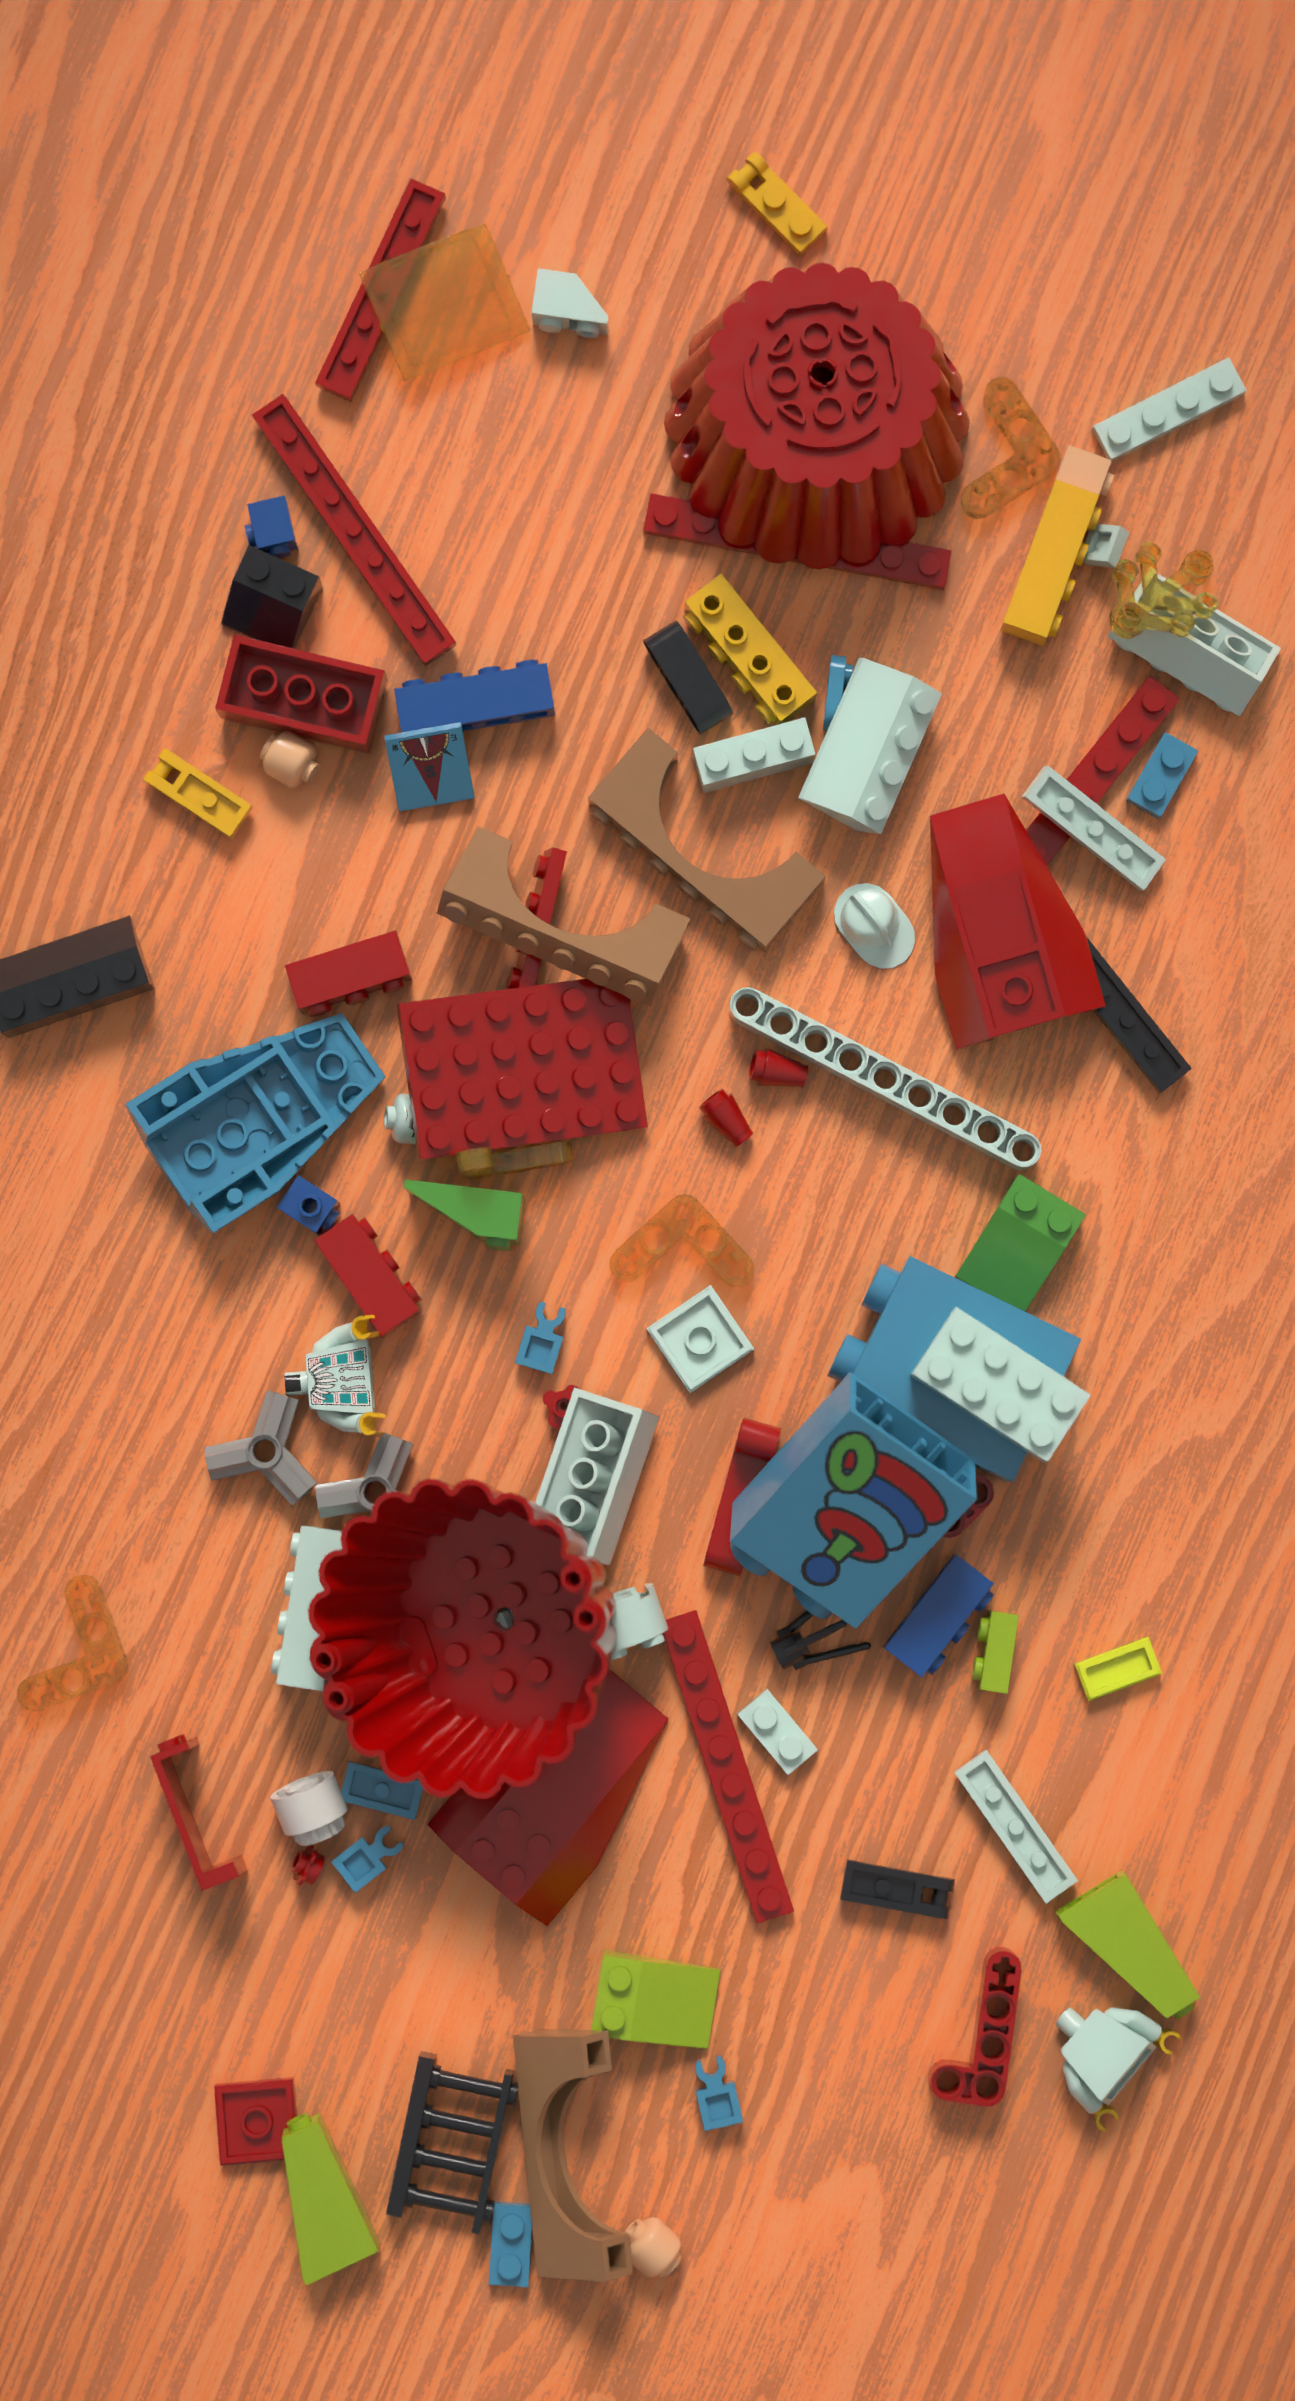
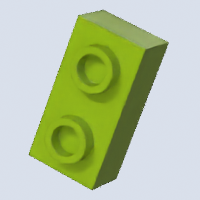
[972,1610,1019,1694]

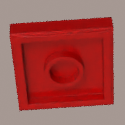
[214,2077,297,2166]

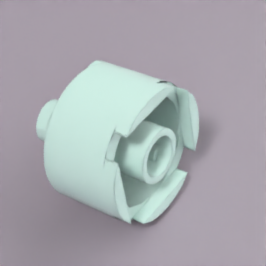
[610,1583,668,1660]

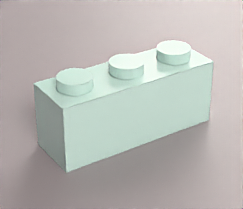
[693,717,816,793]

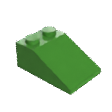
[955,1174,1086,1311]
[404,1179,525,1251]

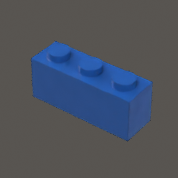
[883,1554,994,1677]

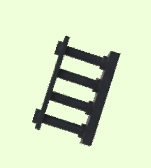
[386,2051,518,2234]

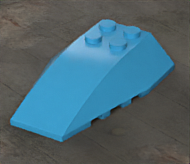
[125,1013,386,1234]

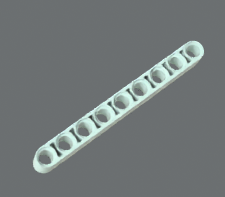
[729,987,1042,1171]

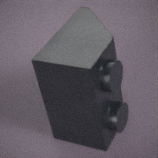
[221,545,323,649]

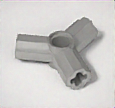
[204,1390,318,1506]
[315,1433,414,1518]

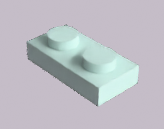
[737,1689,818,1775]

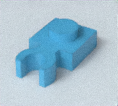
[515,1301,566,1375]
[331,1825,405,1893]
[695,2055,743,2131]

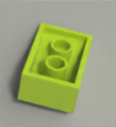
[591,1950,721,2049]

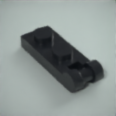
[840,1859,955,1919]

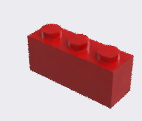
[285,930,412,1017]
[314,1214,422,1338]

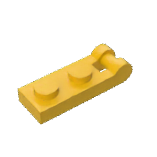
[726,152,828,256]
[142,748,253,839]

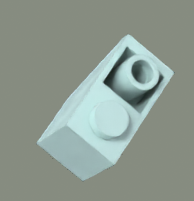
[531,268,609,338]

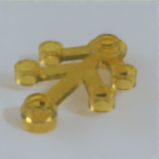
[1110,542,1218,639]

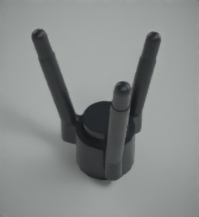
[770,1610,871,1670]

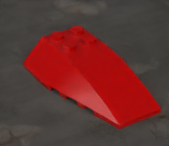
[427,1668,669,1926]

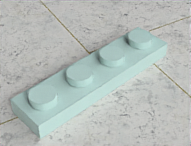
[1092,357,1247,462]
[1022,766,1166,891]
[954,1749,1078,1903]

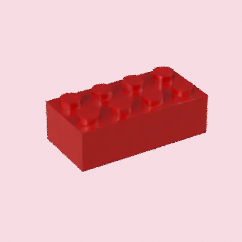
[215,635,388,754]

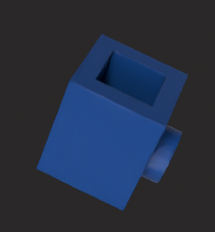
[245,495,298,559]
[277,1175,341,1235]

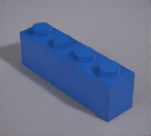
[394,660,555,732]

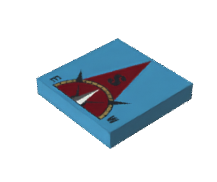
[385,722,475,812]

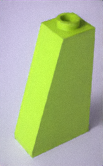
[1054,1870,1201,2019]
[282,2113,380,2286]

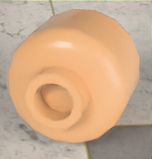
[260,731,320,788]
[625,2217,682,2278]

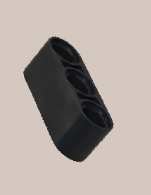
[643,620,734,734]

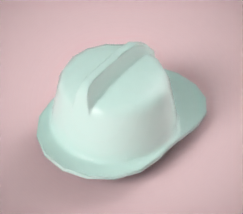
[834,883,915,969]

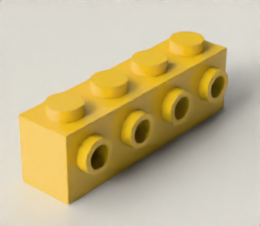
[1000,479,1102,646]
[683,574,817,725]

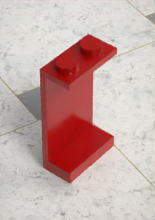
[150,1734,247,1891]

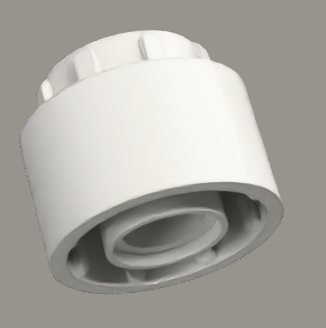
[270,1771,348,1846]

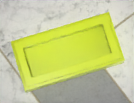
[1074,1637,1162,1701]

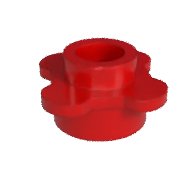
[543,1385,579,1428]
[291,1845,325,1886]

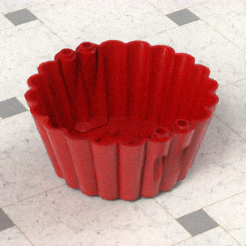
[664,262,970,570]
[308,1478,617,1799]

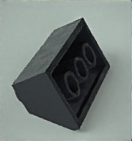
[0,915,155,1038]

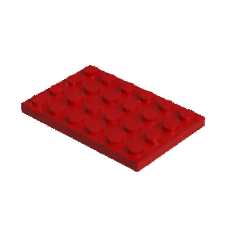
[396,979,648,1160]

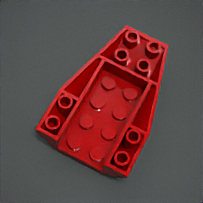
[930,793,1106,1050]

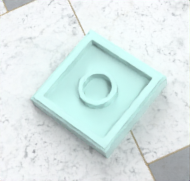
[646,1285,754,1393]

